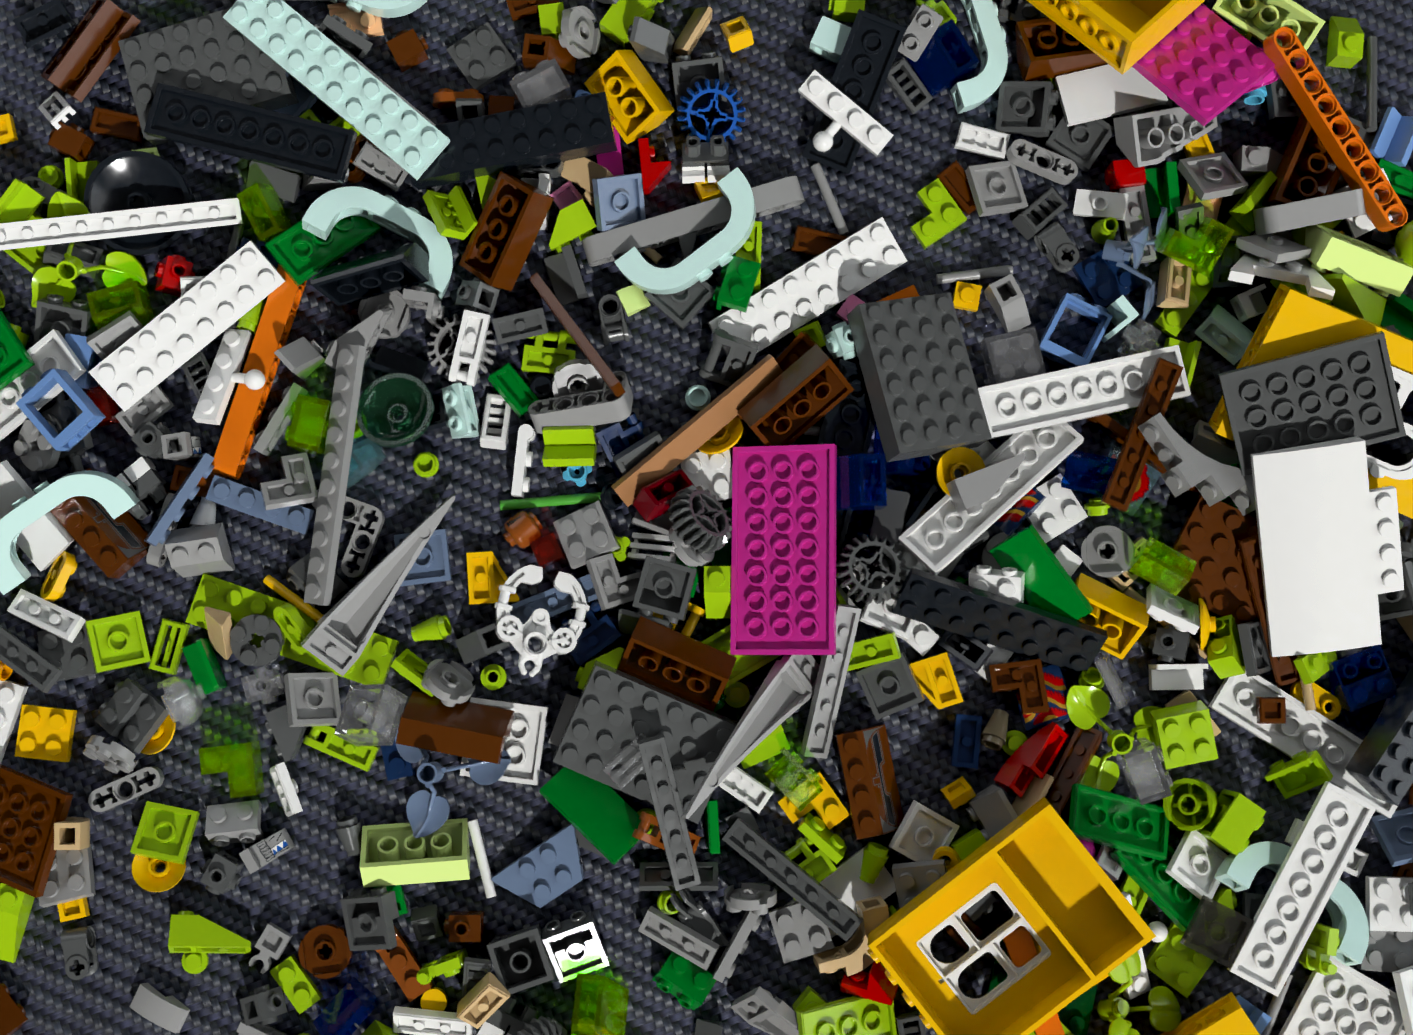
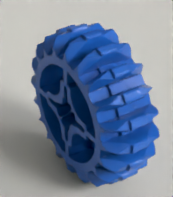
[677,78,746,142]

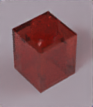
[86,387,119,428]
[530,532,566,568]

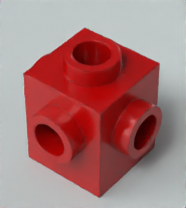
[154,254,195,297]

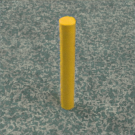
[263,575,324,623]

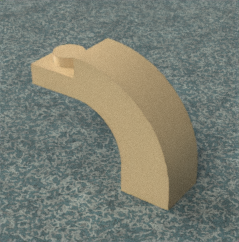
[54,817,90,850]
[813,895,889,977]

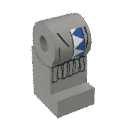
[161,432,202,461]
[239,828,295,874]

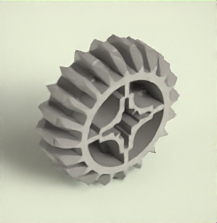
[427,314,497,383]

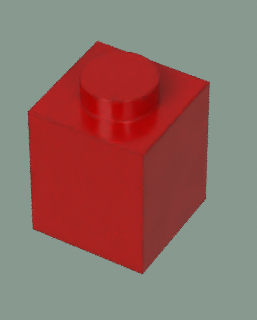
[1104,159,1147,192]

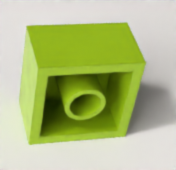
[1149,700,1218,770]
[1197,789,1267,856]

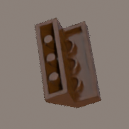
[41,0,141,102]
[396,691,515,764]

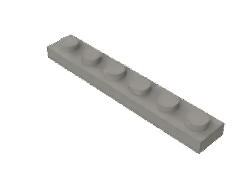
[800,603,861,759]

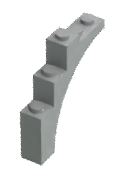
[1138,413,1256,516]

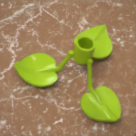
[31,191,148,308]
[1066,685,1161,792]
[1097,952,1181,1035]

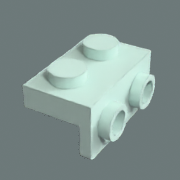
[442,383,481,439]

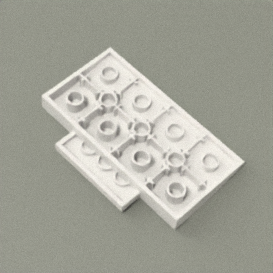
[1250,436,1404,657]

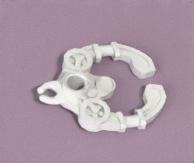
[494,564,590,677]

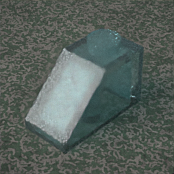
[346,436,386,491]

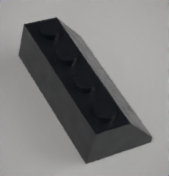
[311,242,429,307]

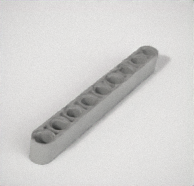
[581,176,805,267]

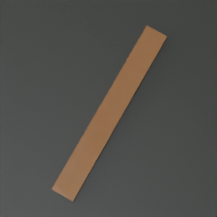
[611,354,783,507]

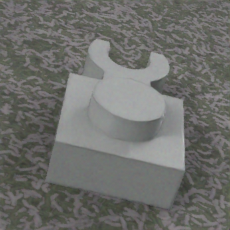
[249,922,293,974]

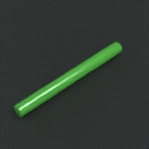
[500,492,601,511]

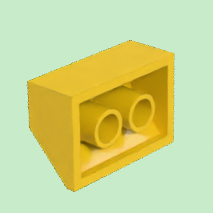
[584,50,675,144]
[1074,573,1150,660]

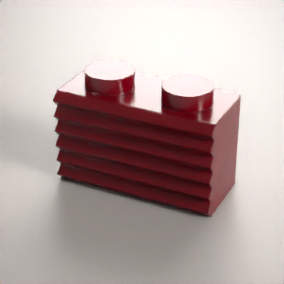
[633,469,694,522]

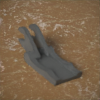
[670,889,729,949]

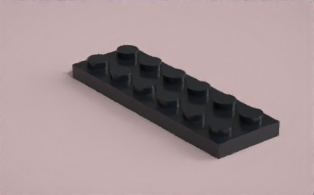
[802,9,907,175]

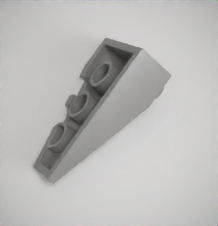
[1113,107,1218,168]

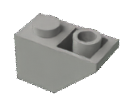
[984,273,1031,336]

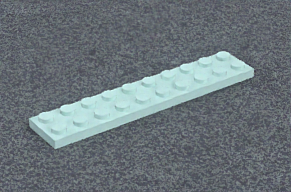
[223,0,451,180]

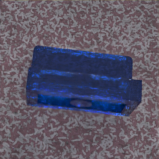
[1061,450,1117,496]

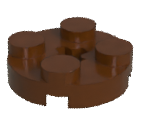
[298,924,353,979]

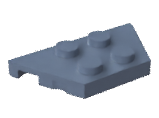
[491,823,584,908]

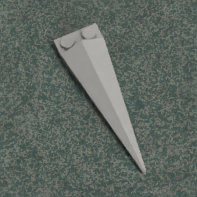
[301,494,455,676]
[681,655,820,819]
[731,986,799,1035]

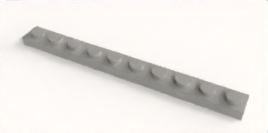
[303,344,366,606]

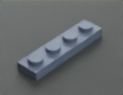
[144,452,215,546]
[205,475,315,535]
[510,574,598,624]

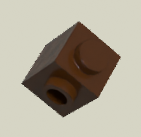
[386,29,429,72]
[48,122,95,162]
[444,911,484,942]

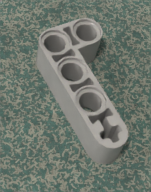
[1252,188,1366,235]
[528,371,633,434]

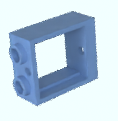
[1035,293,1113,368]
[16,368,106,452]

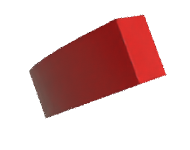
[994,722,1068,798]

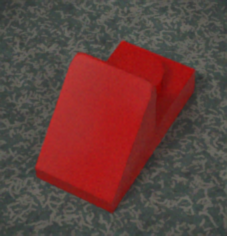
[638,138,672,195]
[840,961,898,1006]

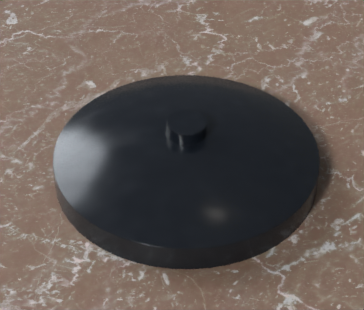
[84,151,191,255]

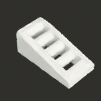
[480,393,511,450]

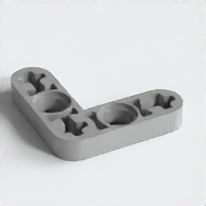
[312,489,385,578]

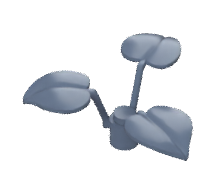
[1102,207,1168,325]
[394,718,511,838]

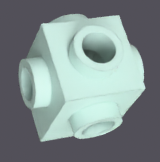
[825,321,858,360]

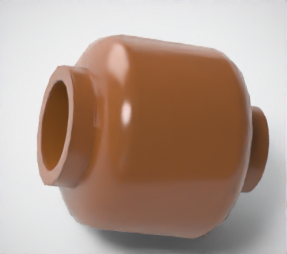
[503,511,543,549]

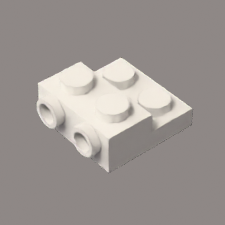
[969,565,1025,603]

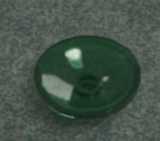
[357,373,434,448]

